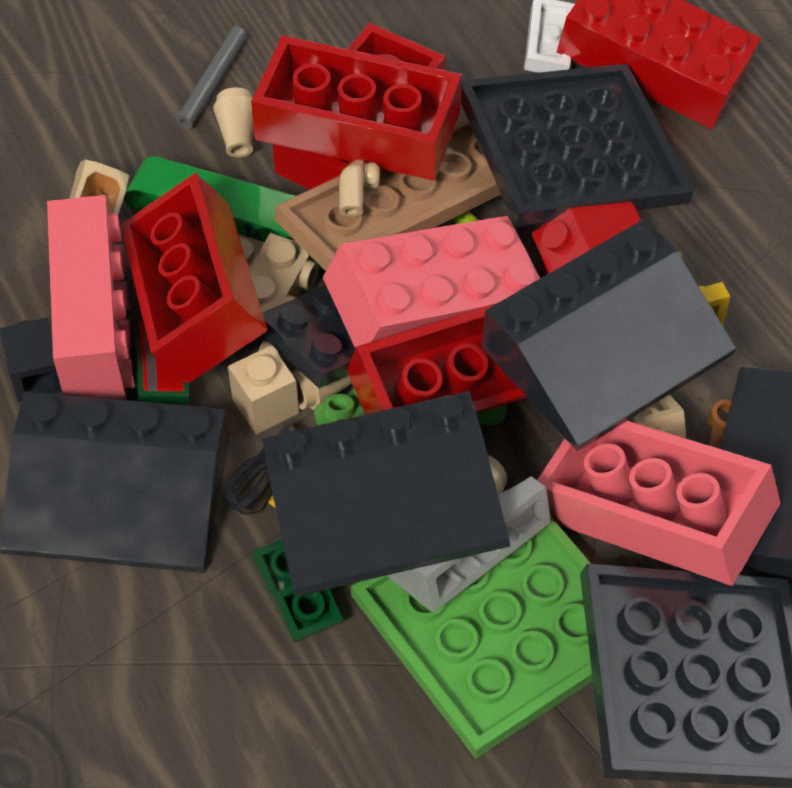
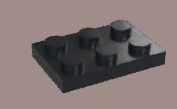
[262,285,355,389]

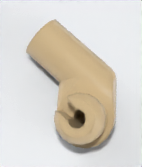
[339,160,380,217]

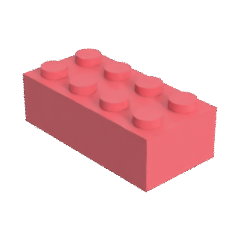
[47,195,135,400]
[323,216,540,348]
[537,421,781,586]

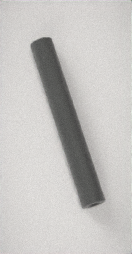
[176,26,247,129]

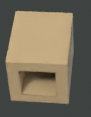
[228,345,299,435]

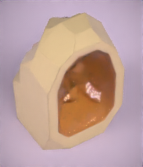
[69,159,129,214]

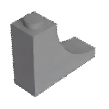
[387,477,551,613]

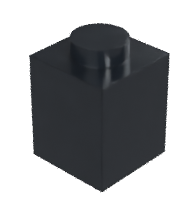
[0,317,62,403]

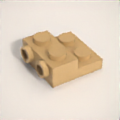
[238,233,319,336]

